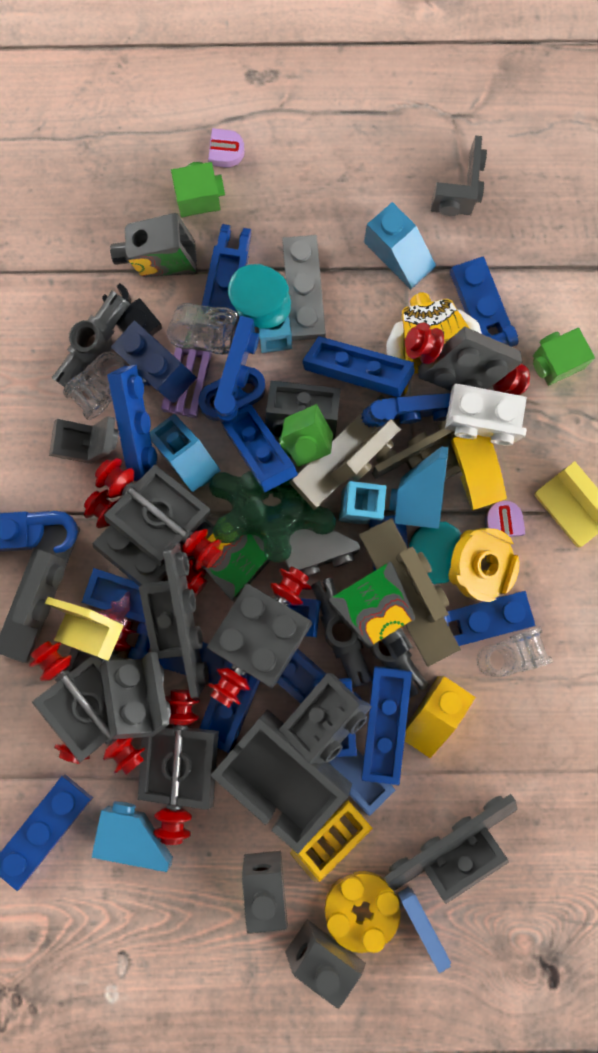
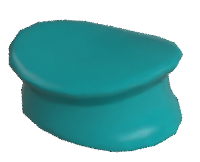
[228,264,291,329]
[409,521,462,584]

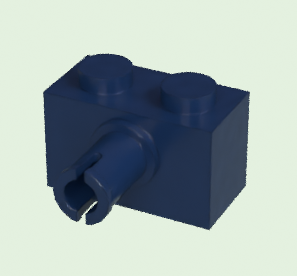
[108,320,197,404]

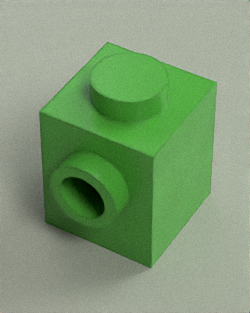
[171,162,225,217]
[533,327,595,386]
[279,404,333,467]

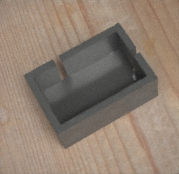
[210,709,352,854]

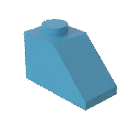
[364,202,436,290]
[150,414,221,492]
[389,447,449,529]
[91,801,173,872]

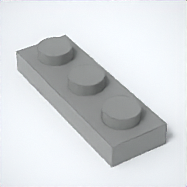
[282,235,326,341]

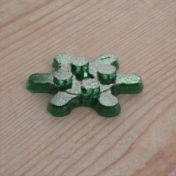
[209,471,336,562]

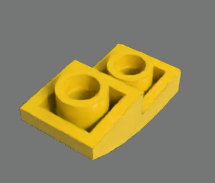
[451,435,507,511]

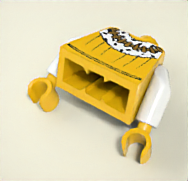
[386,292,482,397]

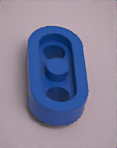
[198,367,266,421]

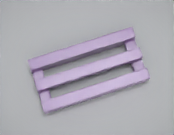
[161,342,212,419]

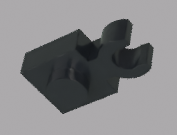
[102,283,162,336]

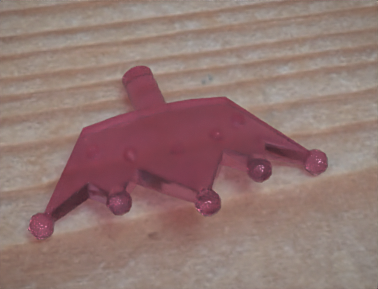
[95,592,131,626]

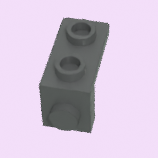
[431,135,487,216]
[49,416,118,464]

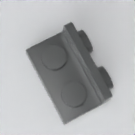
[265,380,341,441]
[100,652,171,739]
[279,673,372,763]

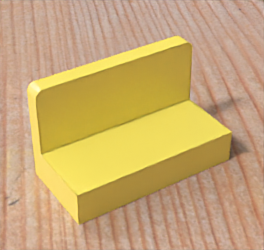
[534,461,598,547]
[45,597,124,661]

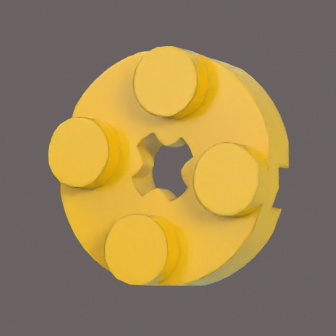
[448,528,519,602]
[324,871,401,953]

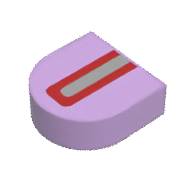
[208,128,245,168]
[485,501,525,537]

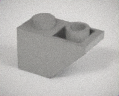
[276,520,360,577]

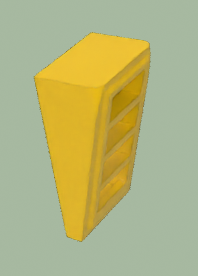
[290,800,373,882]

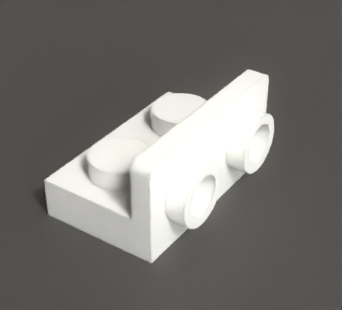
[445,383,527,446]

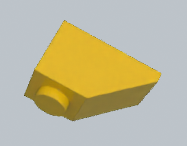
[405,676,476,758]

